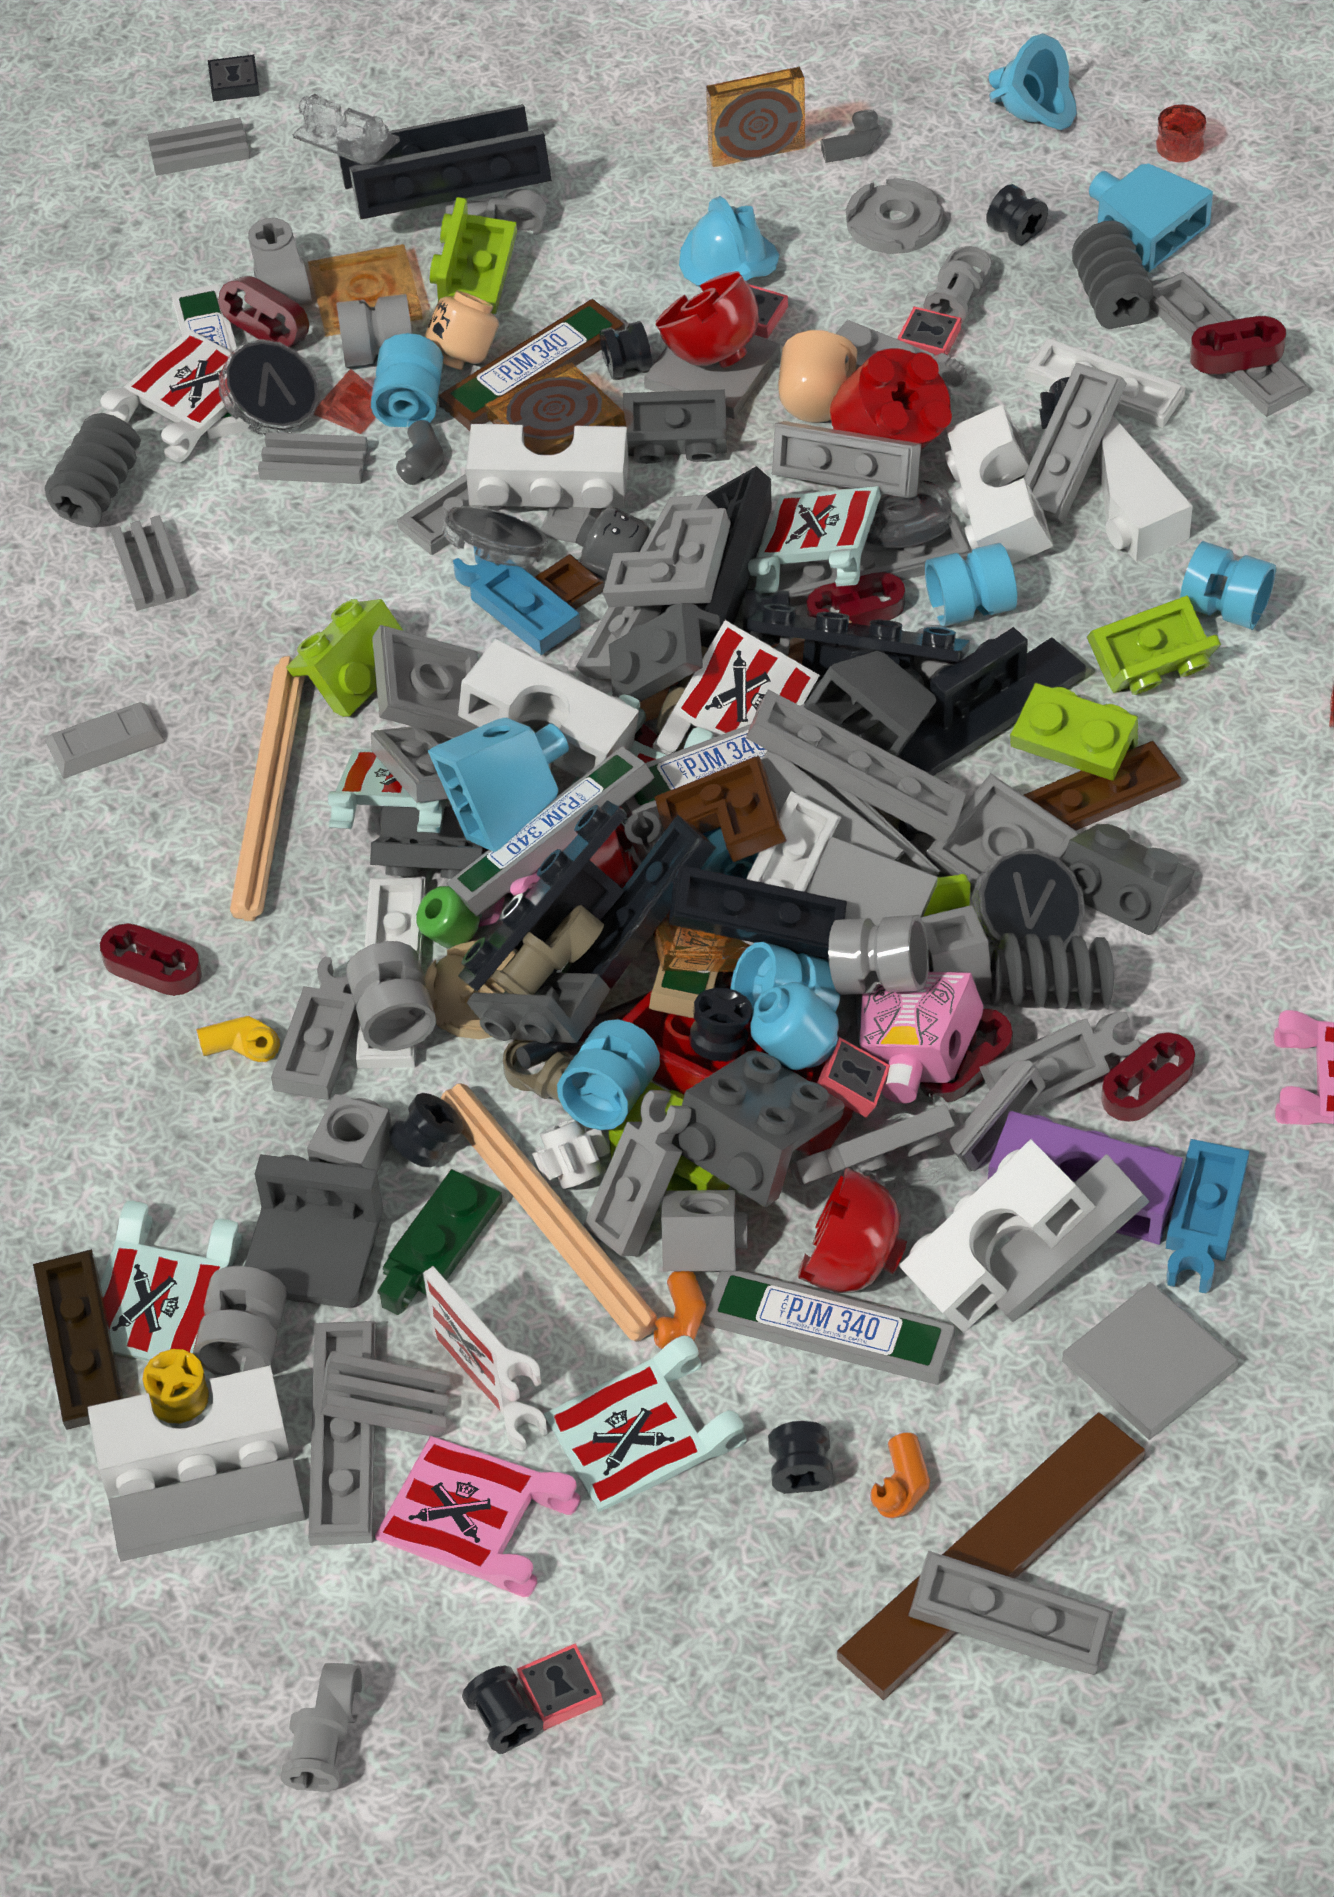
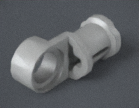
[445,189,547,235]
[923,246,992,323]
[281,1663,362,1792]

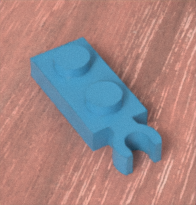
[453,544,581,655]
[1165,1139,1249,1294]

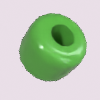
[416,886,480,949]

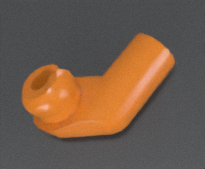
[654,1271,706,1349]
[870,1432,930,1518]

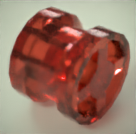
[1156,104,1206,163]

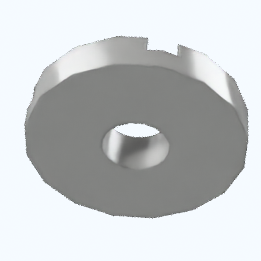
[846,178,943,254]

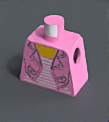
[860,972,984,1104]

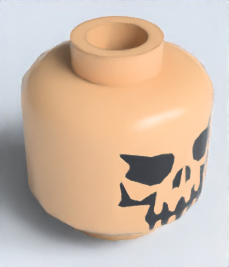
[425,290,499,370]

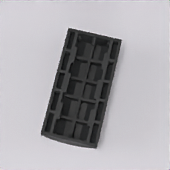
[661,466,772,648]

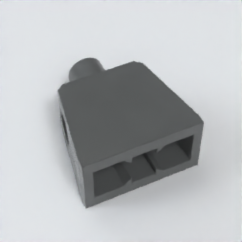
[804,651,937,757]

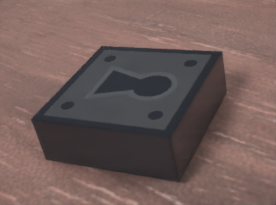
[208,54,260,102]

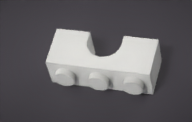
[945,404,1053,564]
[466,424,628,508]
[458,639,639,778]
[899,1139,1096,1333]
[88,1365,290,1498]

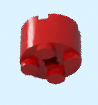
[830,348,952,451]

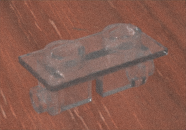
[292,94,400,164]

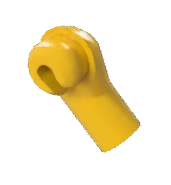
[196,1016,280,1062]

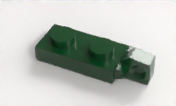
[377,1169,503,1315]

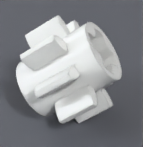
[532,1118,611,1189]

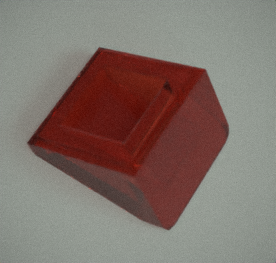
[312,369,376,434]

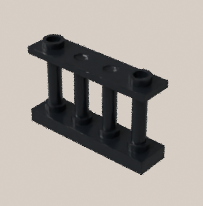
[336,104,552,220]

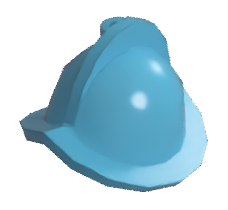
[989,33,1077,130]
[679,196,779,288]

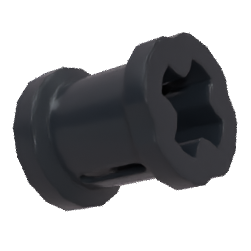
[462,1665,544,1754]

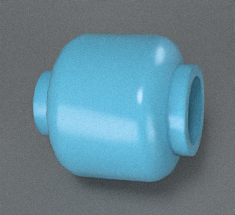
[751,982,839,1070]

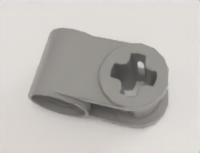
[248,218,312,305]

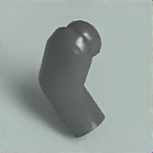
[821,110,881,163]
[396,420,444,485]

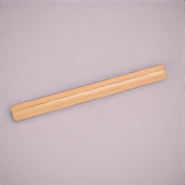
[230,656,305,921]
[441,1083,657,1342]

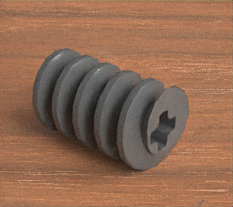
[1071,221,1153,329]
[44,413,141,528]
[990,933,1114,1010]

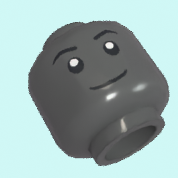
[575,507,651,579]

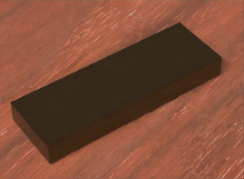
[33,1249,123,1430]

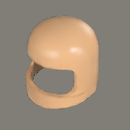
[778,330,857,423]

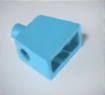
[1089,164,1213,272]
[428,718,569,852]

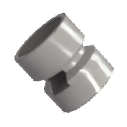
[336,294,412,367]
[828,915,929,995]
[346,941,436,1051]
[193,1266,287,1376]

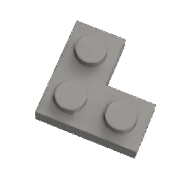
[602,508,731,608]

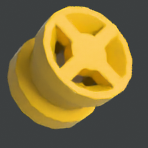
[142,1349,209,1424]

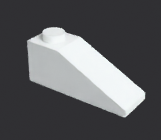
[1097,415,1193,562]

